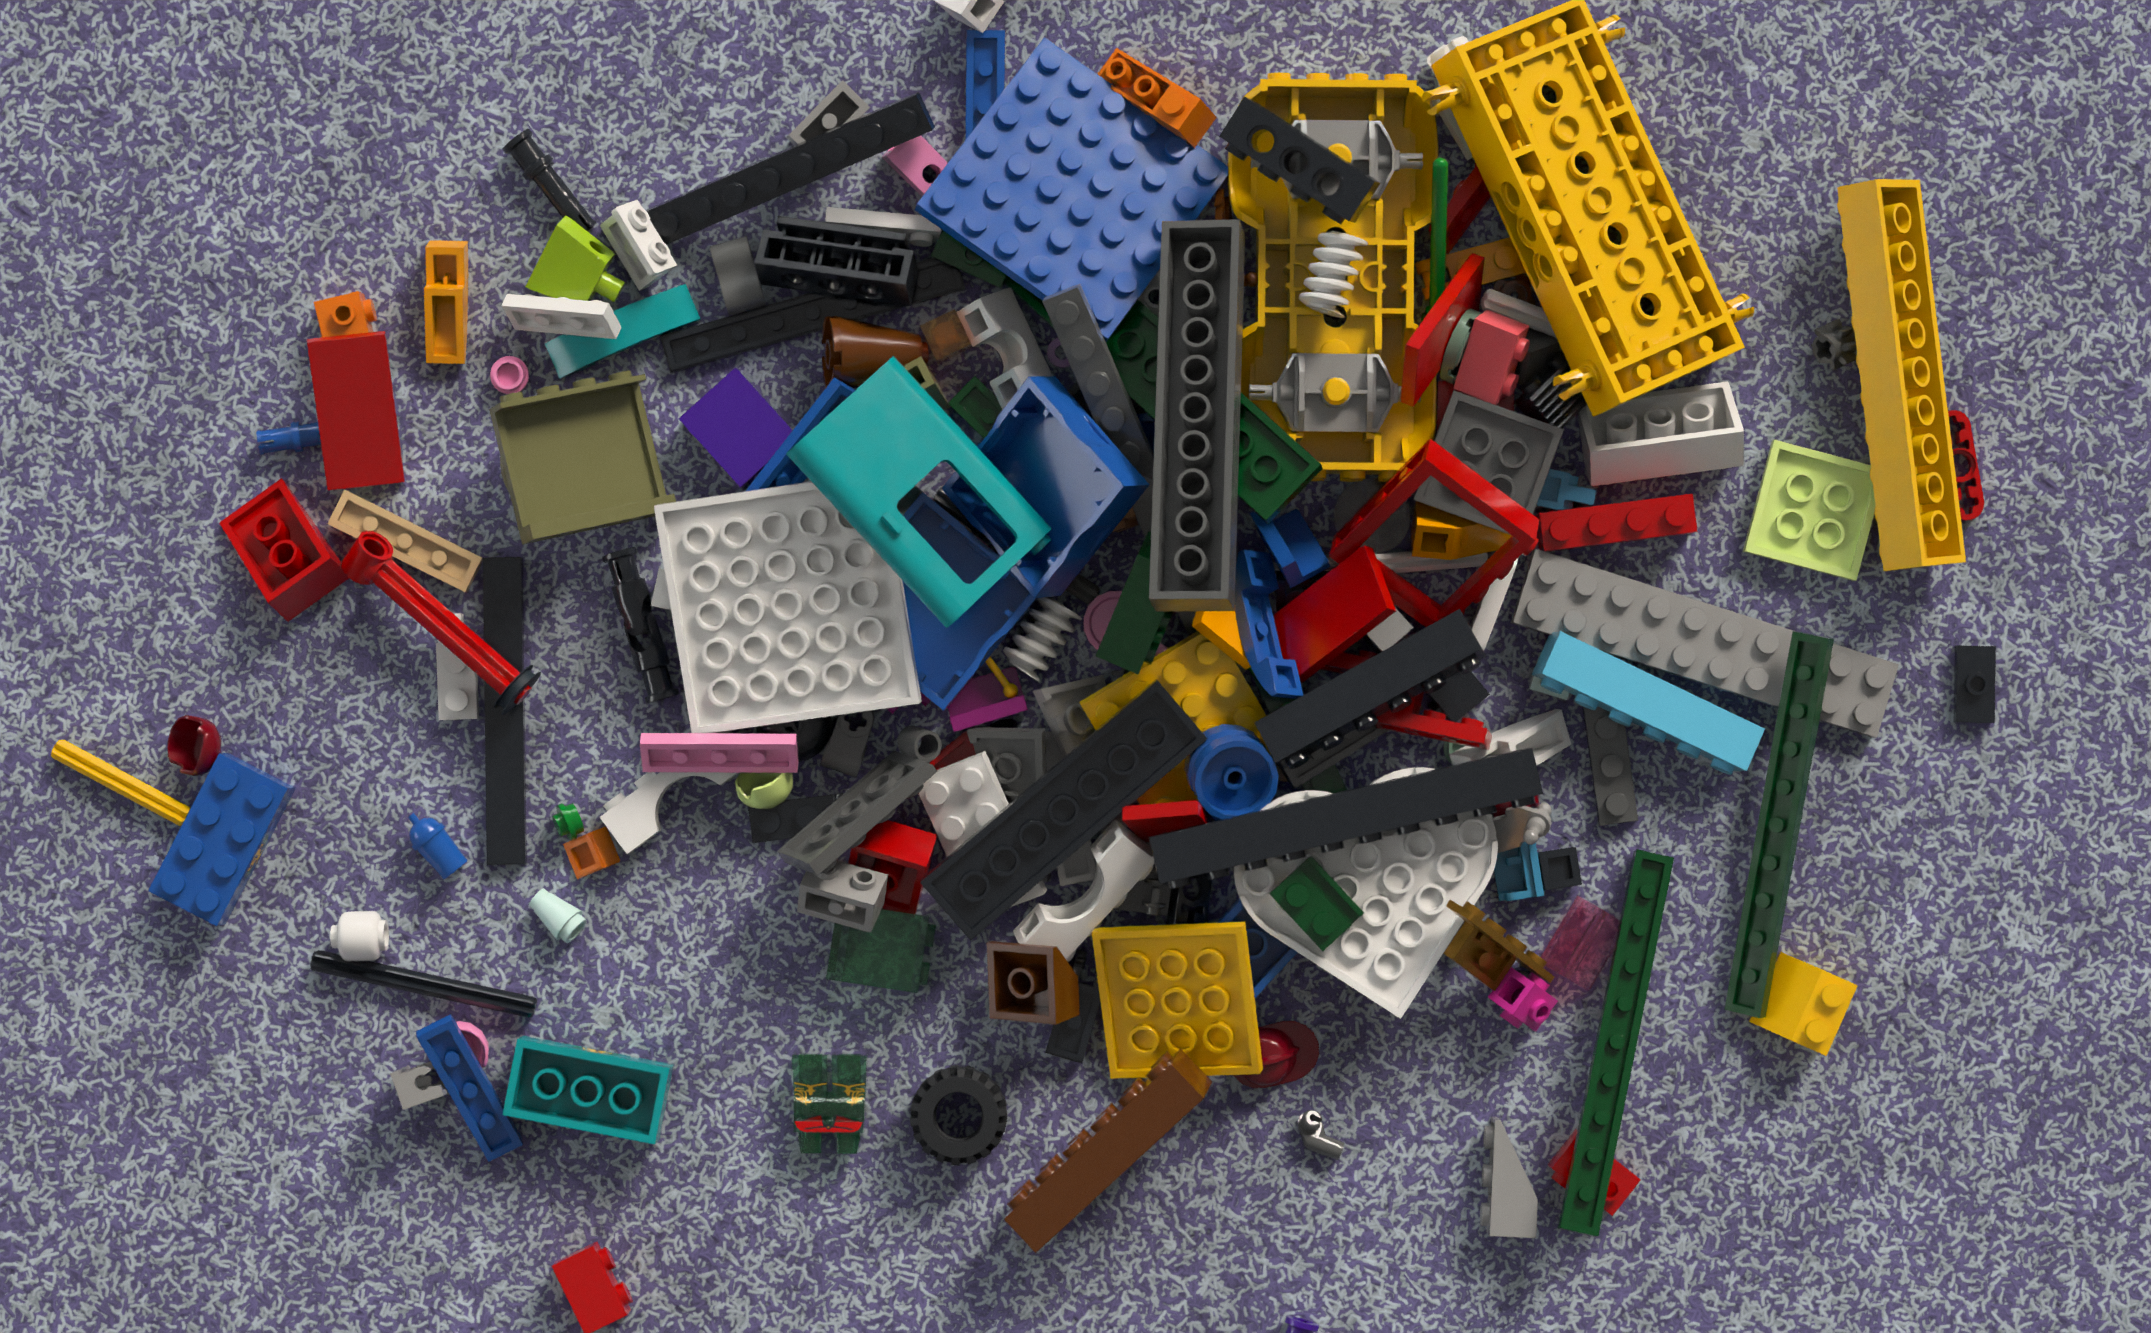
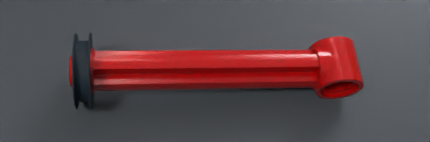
[341,531,541,715]

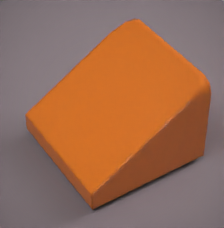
[563,827,620,879]

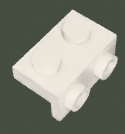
[600,200,677,291]

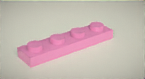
[640,733,799,773]

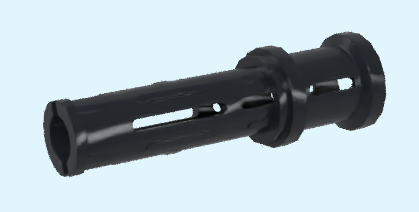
[502,129,597,231]

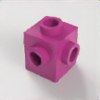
[1488,967,1558,1032]

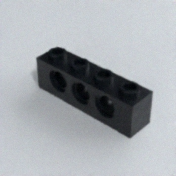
[1219,96,1380,225]

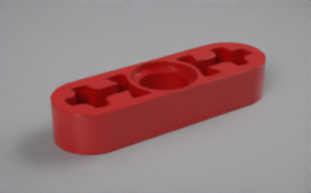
[1948,410,1984,521]

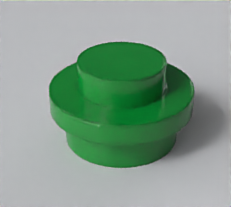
[552,803,584,841]

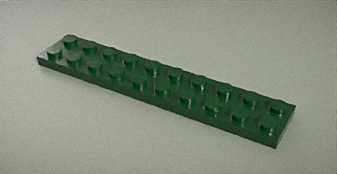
[1004,276,1323,525]

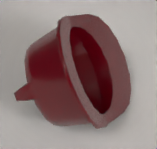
[1233,1021,1319,1088]

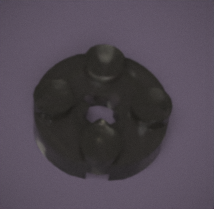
[1333,478,1410,554]

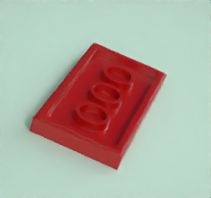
[1400,253,1485,407]
[307,331,405,490]
[1273,545,1396,684]

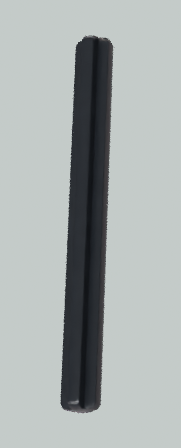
[310,950,537,1018]

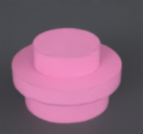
[490,356,529,394]

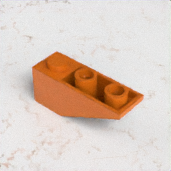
[1098,48,1217,148]

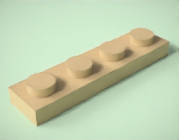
[327,490,483,593]

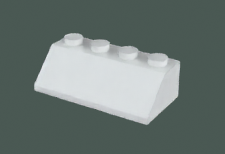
[1578,382,1744,486]

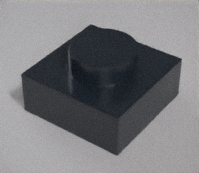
[1538,847,1582,891]

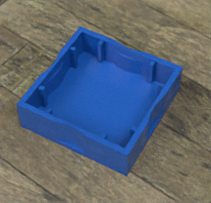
[942,376,1150,598]
[902,492,1038,711]

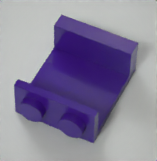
[679,367,793,489]

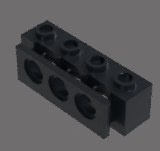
[755,216,918,306]

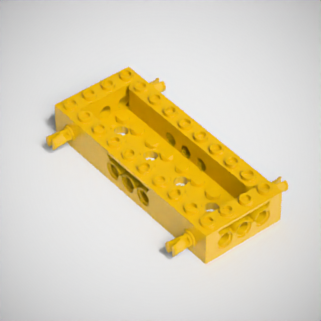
[1422,0,1754,417]

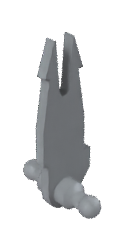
[1492,803,1552,853]

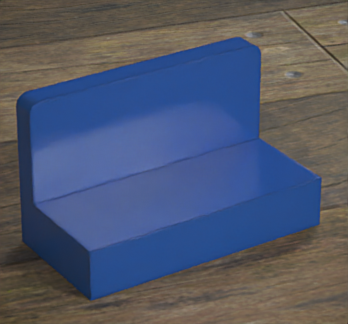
[1250,509,1330,588]

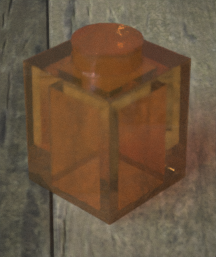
[920,309,972,364]

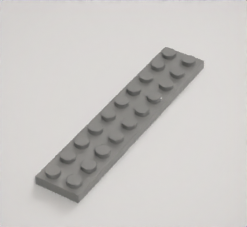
[1511,549,1899,738]

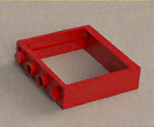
[1329,439,1540,627]

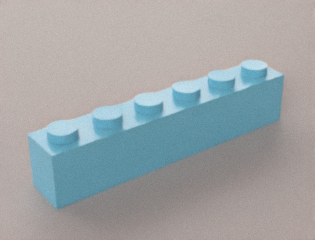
[1532,631,1765,775]

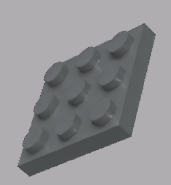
[1414,391,1564,536]

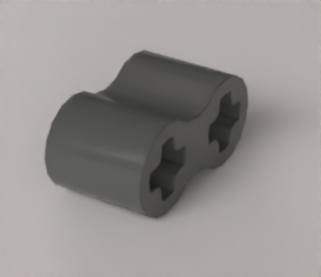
[710,236,766,316]

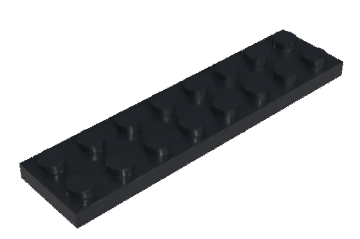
[920,679,1207,941]

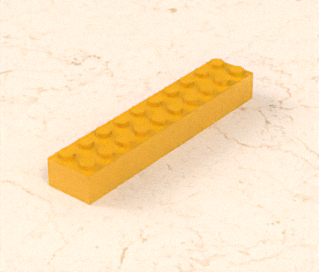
[1837,179,1966,571]

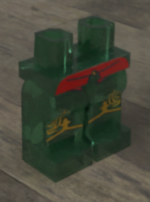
[792,1053,868,1154]

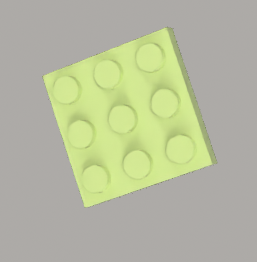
[1743,440,1875,581]

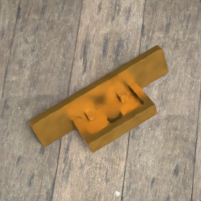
[1443,900,1554,991]

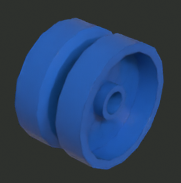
[1184,724,1279,820]

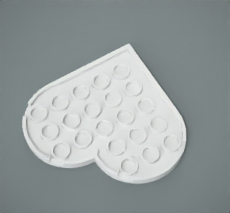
[1234,767,1498,1019]

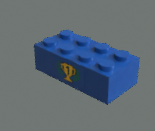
[148,753,296,926]

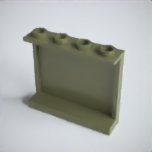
[489,370,676,545]

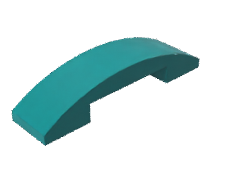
[545,284,701,379]

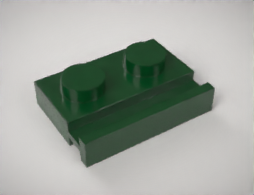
[1269,855,1364,951]

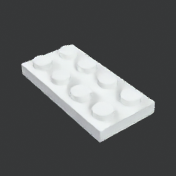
[919,751,1047,907]

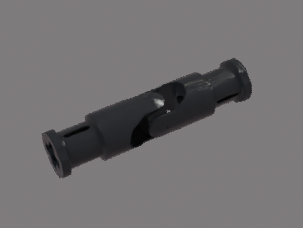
[602,547,680,704]

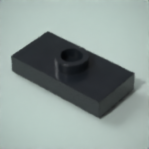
[1954,645,1996,723]

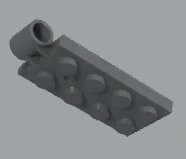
[777,725,942,876]

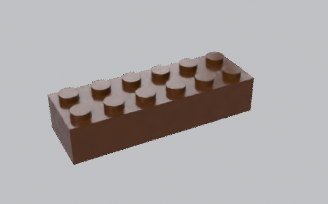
[1004,1048,1212,1253]

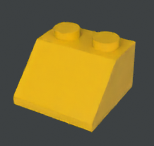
[1749,952,1858,1056]

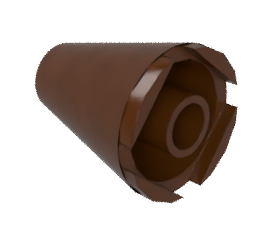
[821,316,929,389]

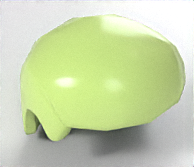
[735,773,793,809]

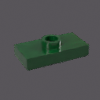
[931,230,1007,289]

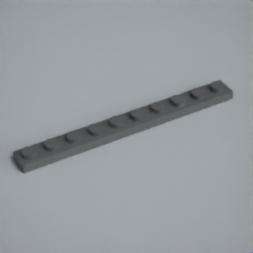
[1042,284,1197,636]

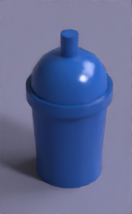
[408,813,468,880]

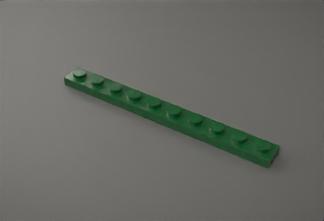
[1724,631,1834,1018]
[1558,849,1674,1237]

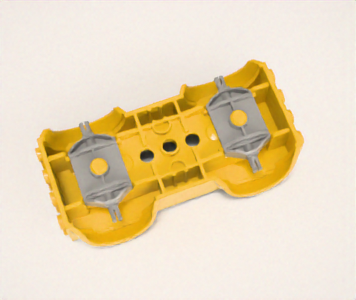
[1227,72,1439,482]

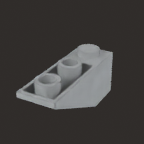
[1480,1117,1538,1238]

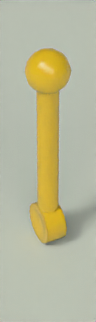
[985,656,1018,698]

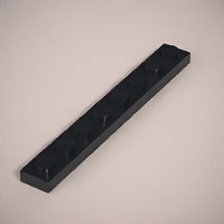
[645,92,935,245]

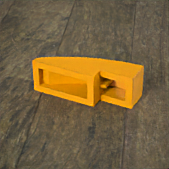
[424,240,468,364]

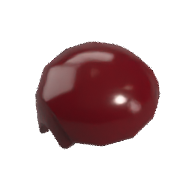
[167,715,222,776]

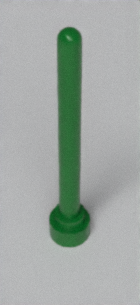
[1421,157,1448,322]

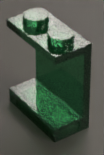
[826,909,936,993]

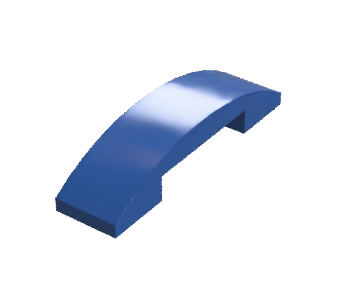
[1235,549,1303,699]

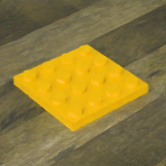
[1079,631,1273,805]
[1091,922,1263,1079]

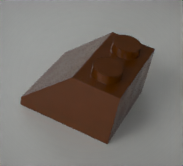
[986,941,1080,1025]

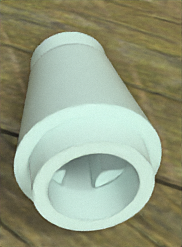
[529,888,587,943]

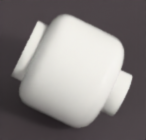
[330,911,389,961]

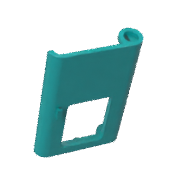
[786,356,1052,628]

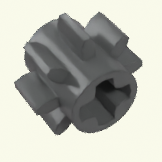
[1811,319,1857,370]

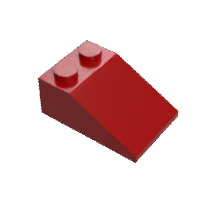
[219,478,349,622]

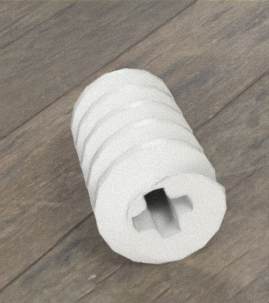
[1299,231,1368,318]
[1003,597,1082,682]

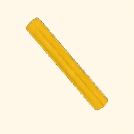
[51,740,191,826]

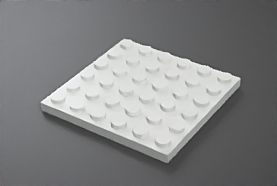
[654,482,922,733]

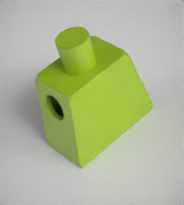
[525,216,626,302]

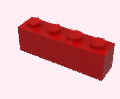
[1534,493,1698,552]

